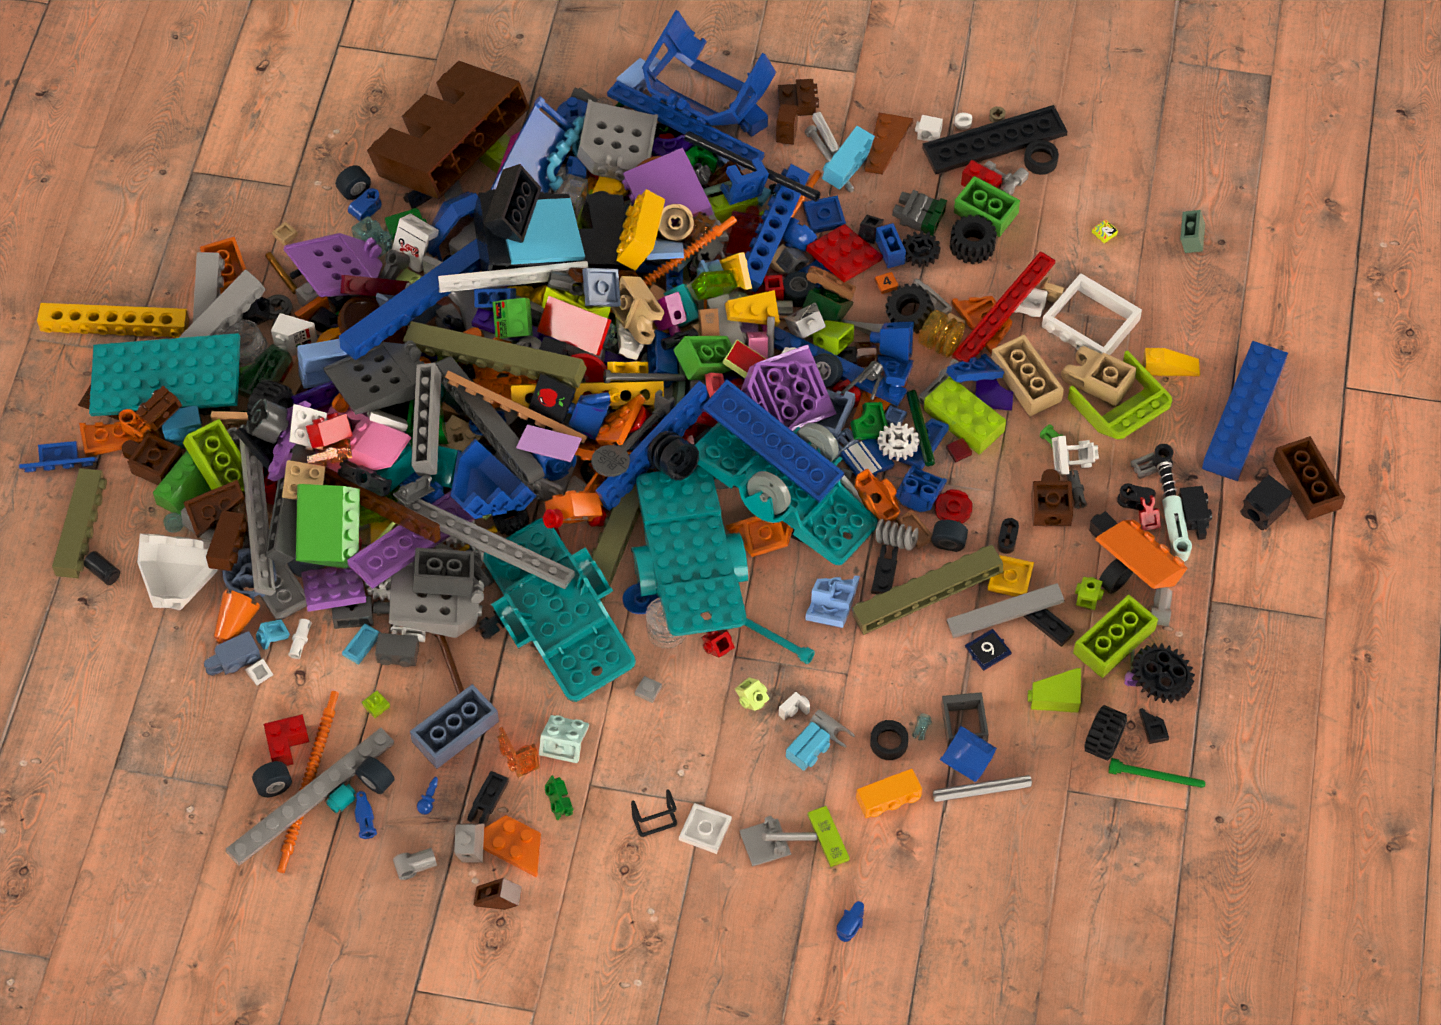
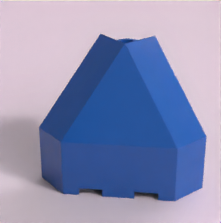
[426,191,478,262]
[451,439,537,519]

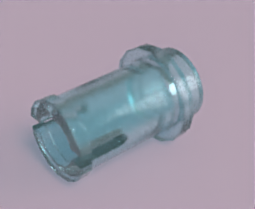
[912,713,932,740]

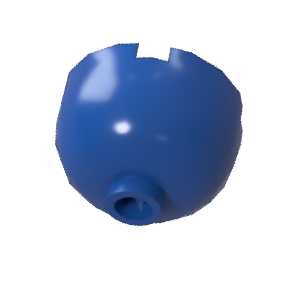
[782,217,817,252]

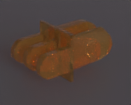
[684,212,716,243]

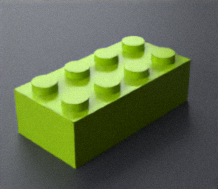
[924,376,1006,455]
[183,419,245,495]
[1073,595,1158,678]

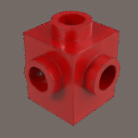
[701,630,735,658]

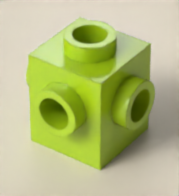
[1075,576,1104,610]

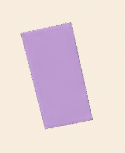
[516,425,582,462]

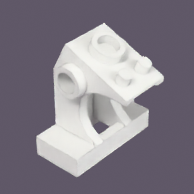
[1052,436,1099,476]

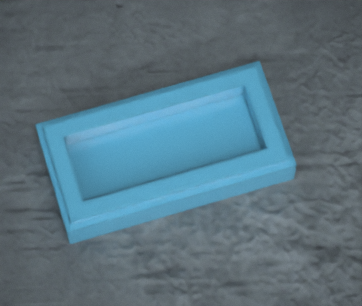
[342,623,381,665]

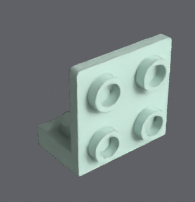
[539,715,589,763]

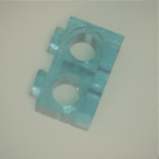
[351,216,392,258]

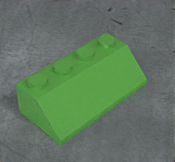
[153,450,211,518]

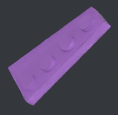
[268,401,311,481]

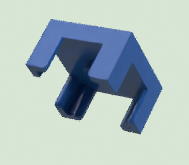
[720,157,769,205]

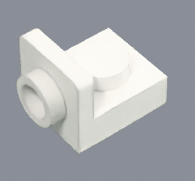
[779,692,810,720]

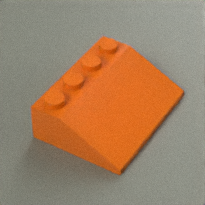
[1095,519,1188,589]

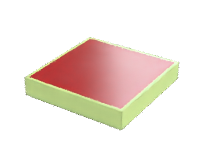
[722,340,766,378]

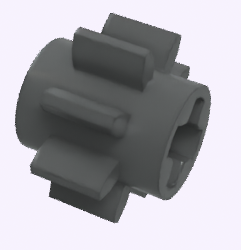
[692,163,711,186]

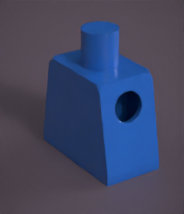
[870,322,914,361]

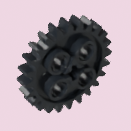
[1130,643,1195,703]

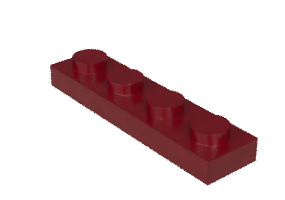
[340,275,409,297]

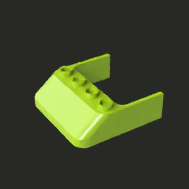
[1068,350,1172,439]

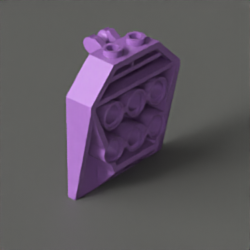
[284,233,383,297]
[741,345,836,431]

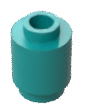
[325,784,356,813]

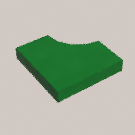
[850,402,888,440]

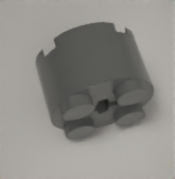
[246,399,289,444]

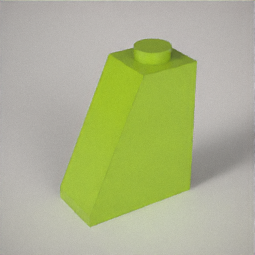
[1027,668,1081,713]

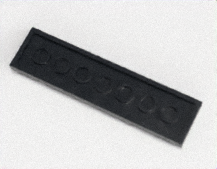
[922,105,1068,175]

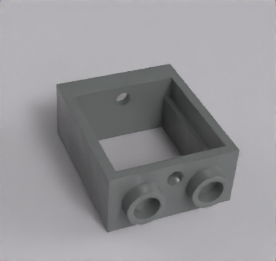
[941,692,989,746]

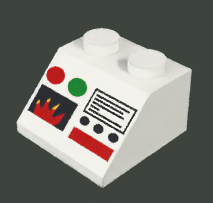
[271,313,318,356]

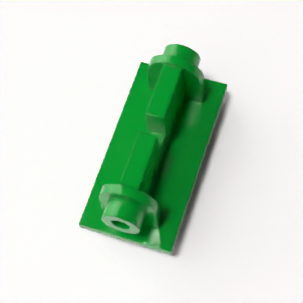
[545,775,574,820]

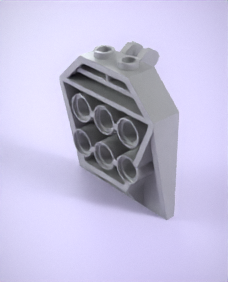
[577,99,658,181]
[389,561,484,638]

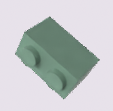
[1180,210,1205,253]

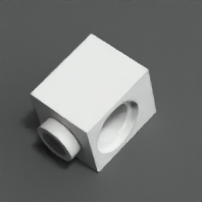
[915,115,943,142]

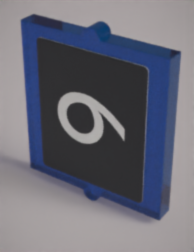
[965,629,1012,671]

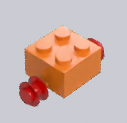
[543,490,607,528]

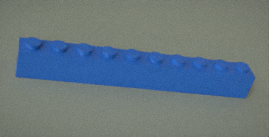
[339,238,481,360]

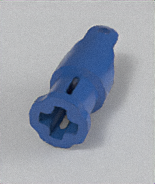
[355,791,377,839]

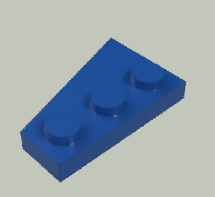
[888,418,949,470]

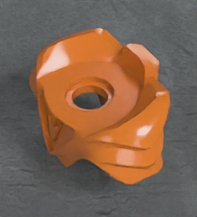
[855,469,900,522]

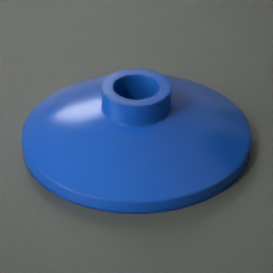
[622,583,661,614]

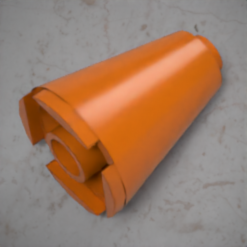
[214,589,260,644]

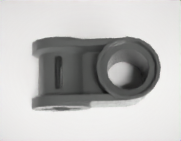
[692,239,724,269]

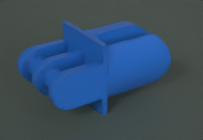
[837,901,864,942]

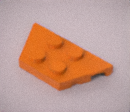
[951,296,1012,354]
[596,394,645,446]
[725,516,793,557]
[483,815,541,877]

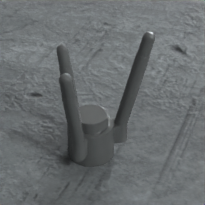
[841,361,884,400]

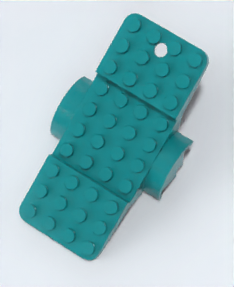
[631,466,748,636]
[483,518,636,702]

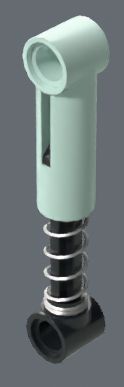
[1152,444,1192,562]

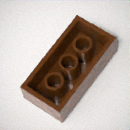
[1273,436,1345,521]

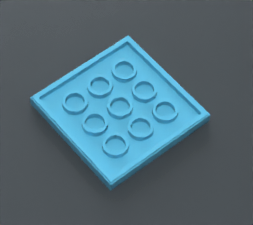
[506,198,585,264]

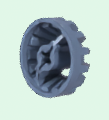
[222,548,277,600]

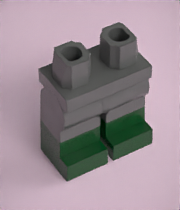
[892,190,947,236]

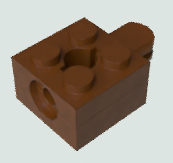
[122,433,182,485]
[1031,469,1073,526]

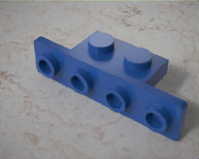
[19,441,98,473]

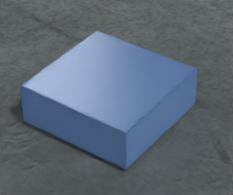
[885,405,907,426]

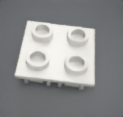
[289,404,327,450]

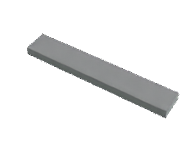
[947,583,1064,638]

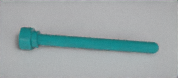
[744,618,815,664]

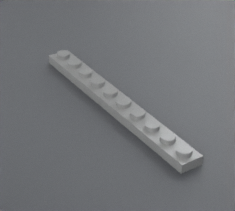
[238,425,275,596]
[397,499,575,589]
[226,728,394,866]

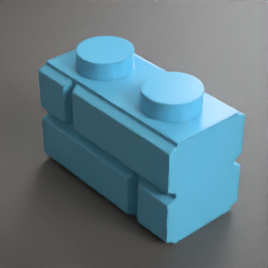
[786,722,830,770]

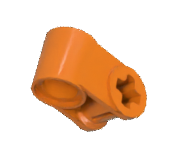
[119,409,153,442]

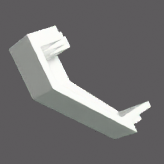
[137,533,218,610]

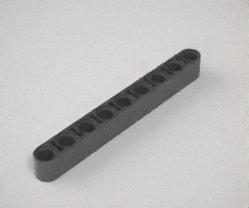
[436,356,544,486]

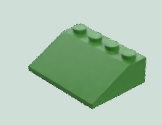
[296,484,360,569]

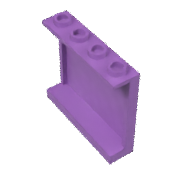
[622,147,713,233]

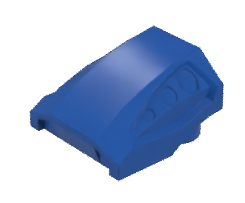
[896,465,947,512]
[939,725,997,782]

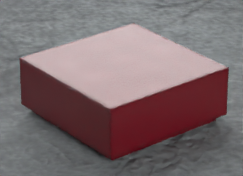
[946,438,972,463]

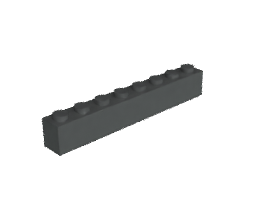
[265,444,315,565]

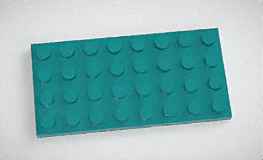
[89,333,241,416]

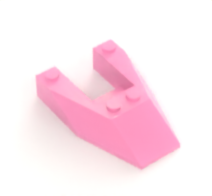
[311,406,411,473]

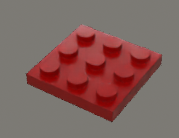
[806,224,883,283]

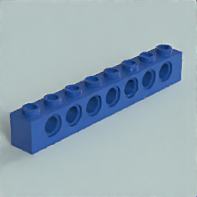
[745,164,810,293]

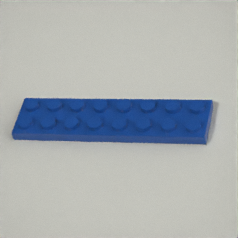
[702,380,844,503]
[596,381,710,511]

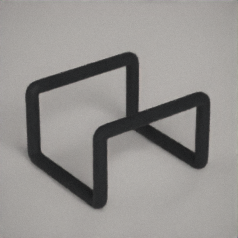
[631,789,677,837]

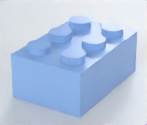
[297,339,349,389]

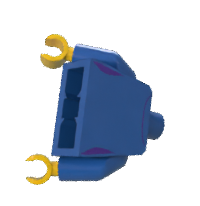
[568,388,620,440]

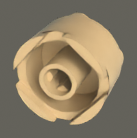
[658,204,694,242]

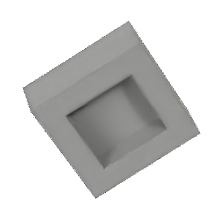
[635,676,662,703]

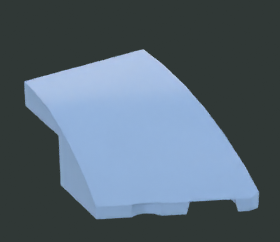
[647,238,684,260]
[805,576,860,628]

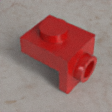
[832,379,861,408]

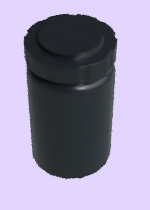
[83,551,121,585]

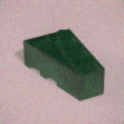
[238,344,292,399]

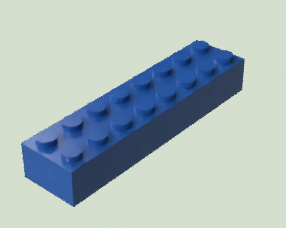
[1202,341,1288,482]

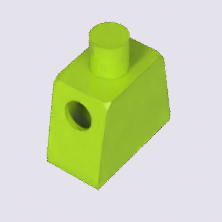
[808,320,854,355]

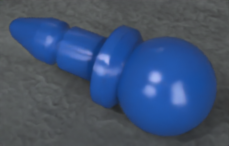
[417,777,438,815]

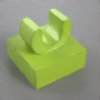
[362,690,390,718]

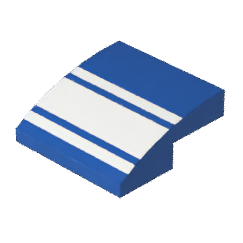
[840,439,895,477]

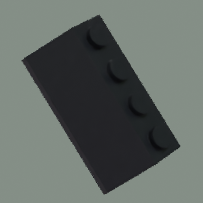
[484,164,542,243]

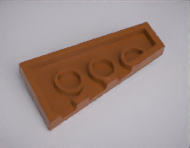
[865,112,913,175]

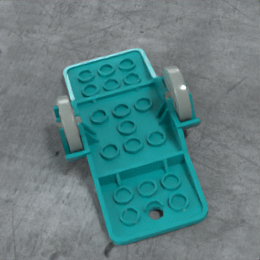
[694,422,878,565]

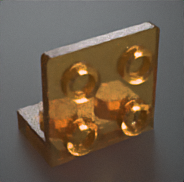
[497,727,540,778]

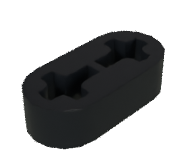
[998,518,1019,554]

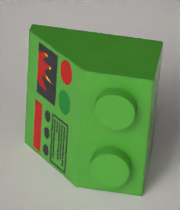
[493,298,533,339]

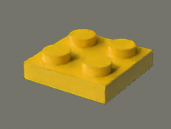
[988,555,1034,597]

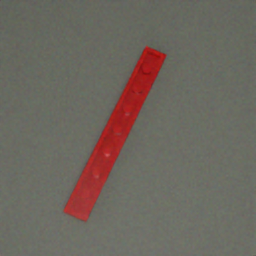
[952,251,1055,362]

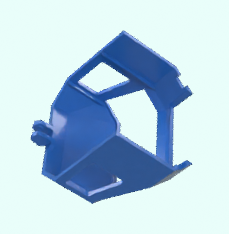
[642,10,776,126]

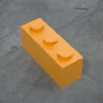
[856,768,922,818]

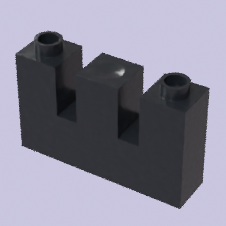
[473,189,633,286]

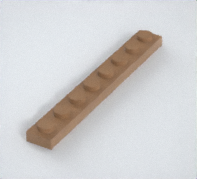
[445,371,587,443]

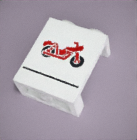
[392,214,439,272]

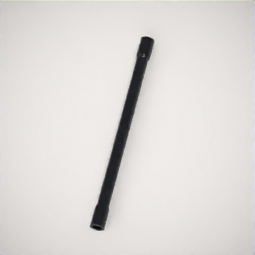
[684,131,821,202]

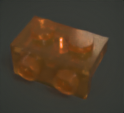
[307,439,352,466]

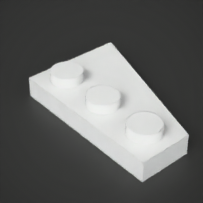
[616,318,645,360]

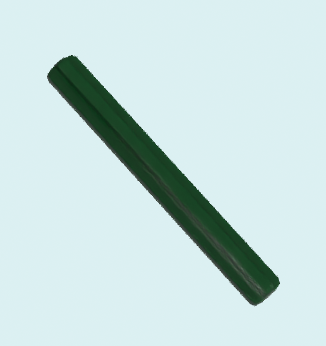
[906,390,935,467]

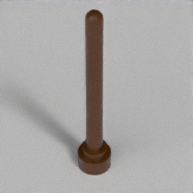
[431,633,464,695]

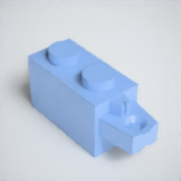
[616,57,661,93]

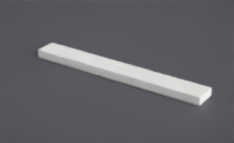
[438,261,588,293]

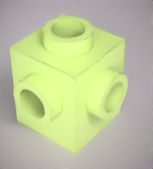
[735,677,770,711]

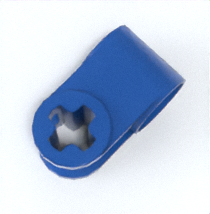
[348,188,382,223]

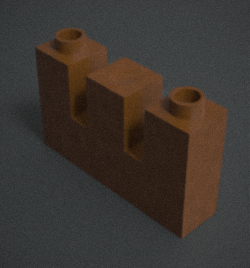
[367,60,530,199]

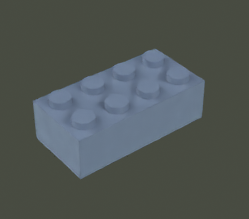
[410,684,499,769]

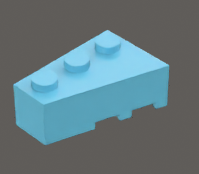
[822,126,875,190]

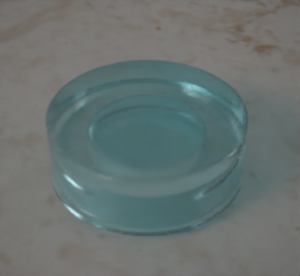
[163,513,183,533]

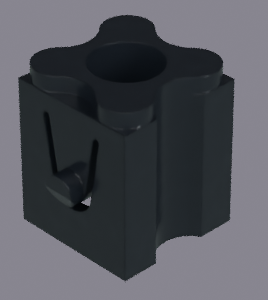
[1240,475,1292,530]

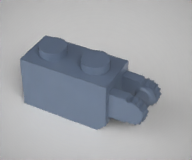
[204,631,261,676]

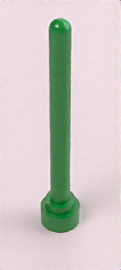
[1108,758,1206,788]

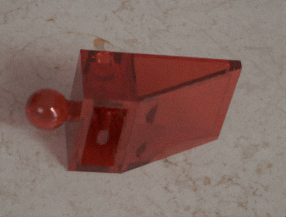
[722,205,766,258]

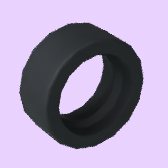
[1024,140,1059,175]
[1099,558,1133,594]
[870,720,908,760]

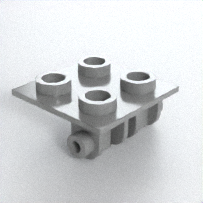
[739,816,791,867]

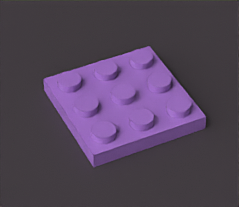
[301,567,366,612]

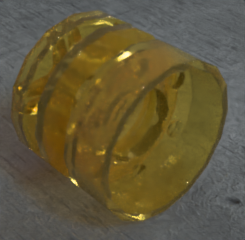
[918,310,965,358]

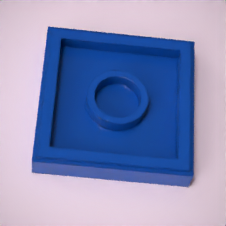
[803,195,846,233]

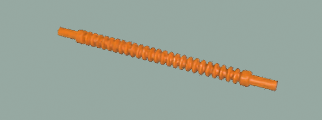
[610,216,737,313]
[277,691,339,873]

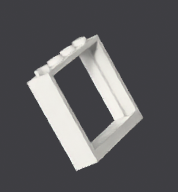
[1042,273,1142,355]

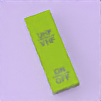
[807,806,850,867]

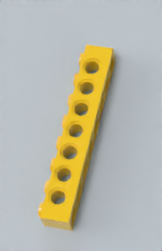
[37,303,190,338]
[511,381,664,412]

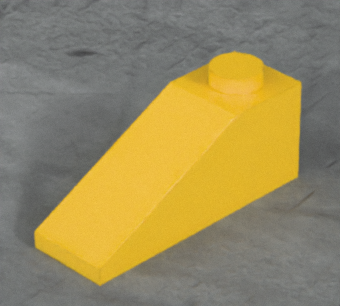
[1143,348,1200,376]

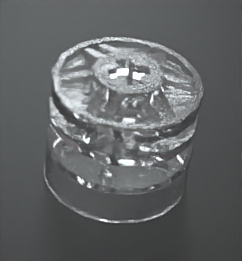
[224,320,271,368]
[646,598,687,648]

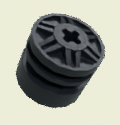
[647,431,699,481]

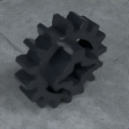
[902,231,941,268]

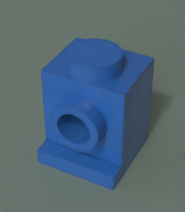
[565,156,586,187]

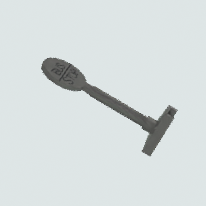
[591,389,675,477]

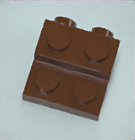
[778,79,819,116]

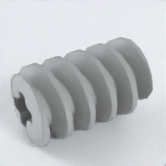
[876,519,919,551]

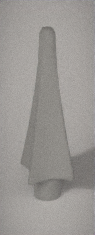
[842,319,883,335]

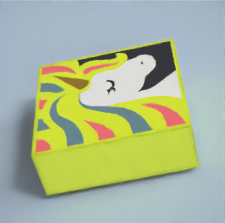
[1092,219,1118,243]

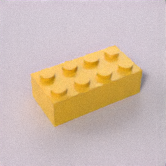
[616,189,665,271]

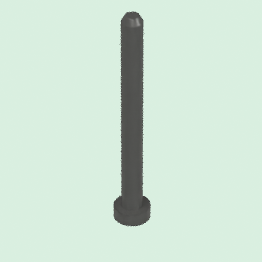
[603,370,687,383]

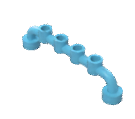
[547,115,585,191]

